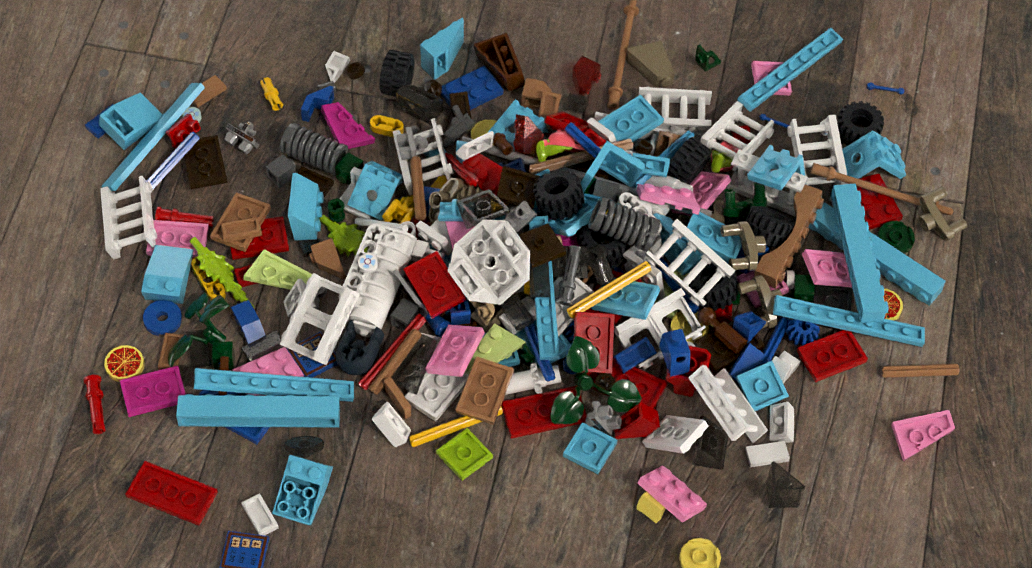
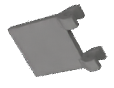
[393,269,428,318]

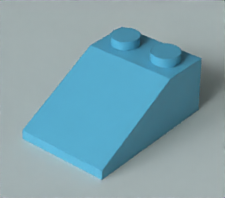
[141,245,194,304]

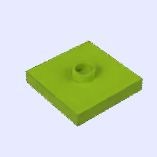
[436,428,493,481]

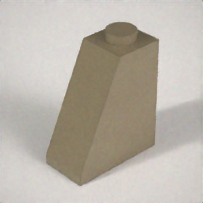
[626,41,675,88]

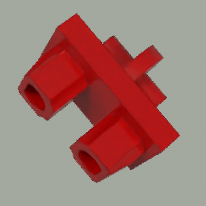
[166,114,201,148]

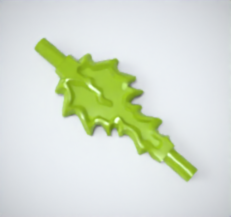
[319,215,368,256]
[190,237,254,308]

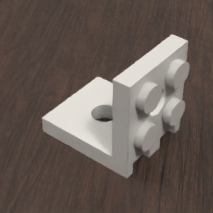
[623,234,665,301]

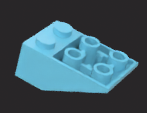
[420,18,464,80]
[99,92,163,150]
[272,455,333,526]

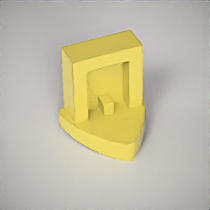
[637,491,666,523]

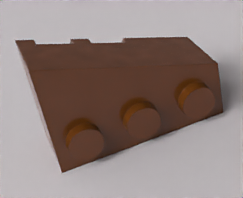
[473,33,525,91]

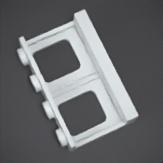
[280,273,359,365]
[614,288,706,370]

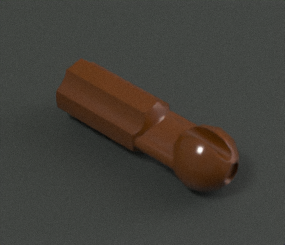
[697,307,748,353]

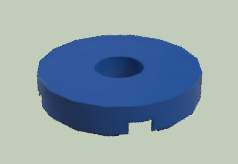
[143,300,182,336]

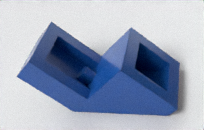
[301,86,334,122]
[231,300,266,345]

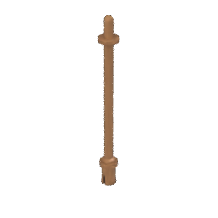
[607,0,639,110]
[810,163,953,215]

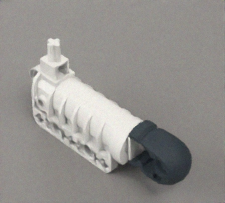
[336,221,445,375]

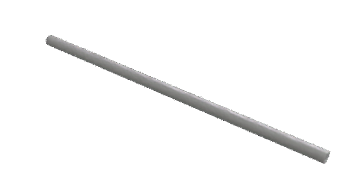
[461,136,712,217]

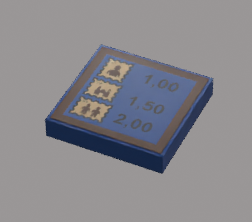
[287,331,338,378]
[220,531,269,568]

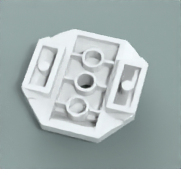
[448,219,530,305]

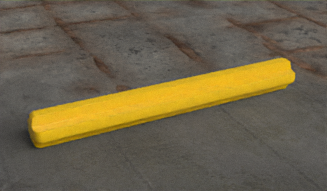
[566,261,652,318]
[409,407,503,447]

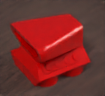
[666,346,711,397]

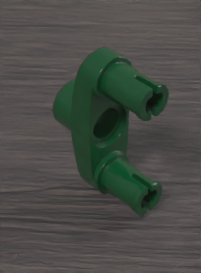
[722,182,767,223]

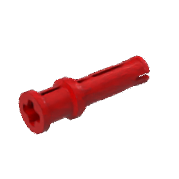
[155,206,214,228]
[83,375,106,434]

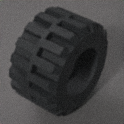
[379,49,414,98]
[837,101,884,147]
[667,137,712,184]
[533,170,585,220]
[745,206,795,248]
[578,216,627,268]
[689,263,738,311]

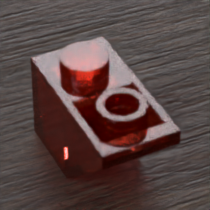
[572,56,601,99]
[513,114,544,154]

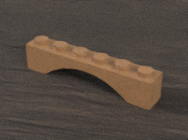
[754,185,824,289]

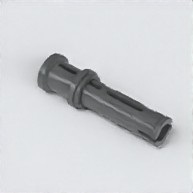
[555,245,582,306]

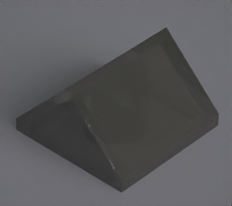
[457,189,510,229]
[692,415,728,470]
[766,461,805,508]

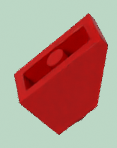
[614,402,660,439]

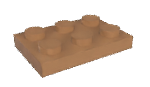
[210,192,271,252]
[455,356,514,425]

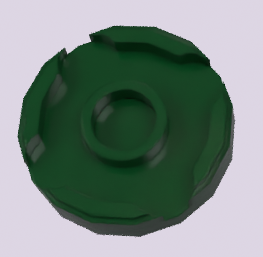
[877,221,915,254]

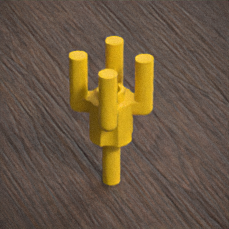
[382,195,415,232]

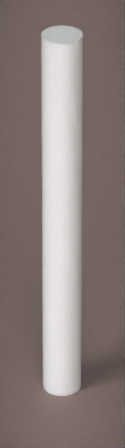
[355,217,408,232]

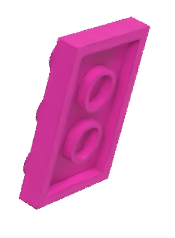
[120,366,186,417]

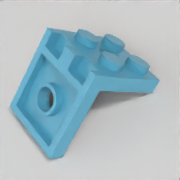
[488,99,550,153]
[842,131,906,179]
[581,141,646,193]
[747,145,806,190]
[347,161,404,220]

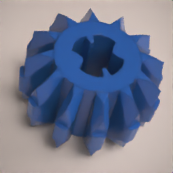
[786,319,820,346]

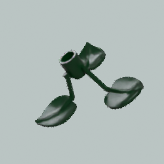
[168,292,230,367]
[550,336,642,424]

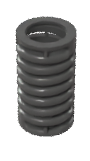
[280,122,348,176]
[588,196,660,252]

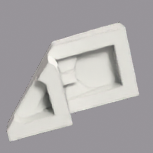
[325,51,350,83]

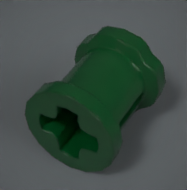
[328,199,345,223]

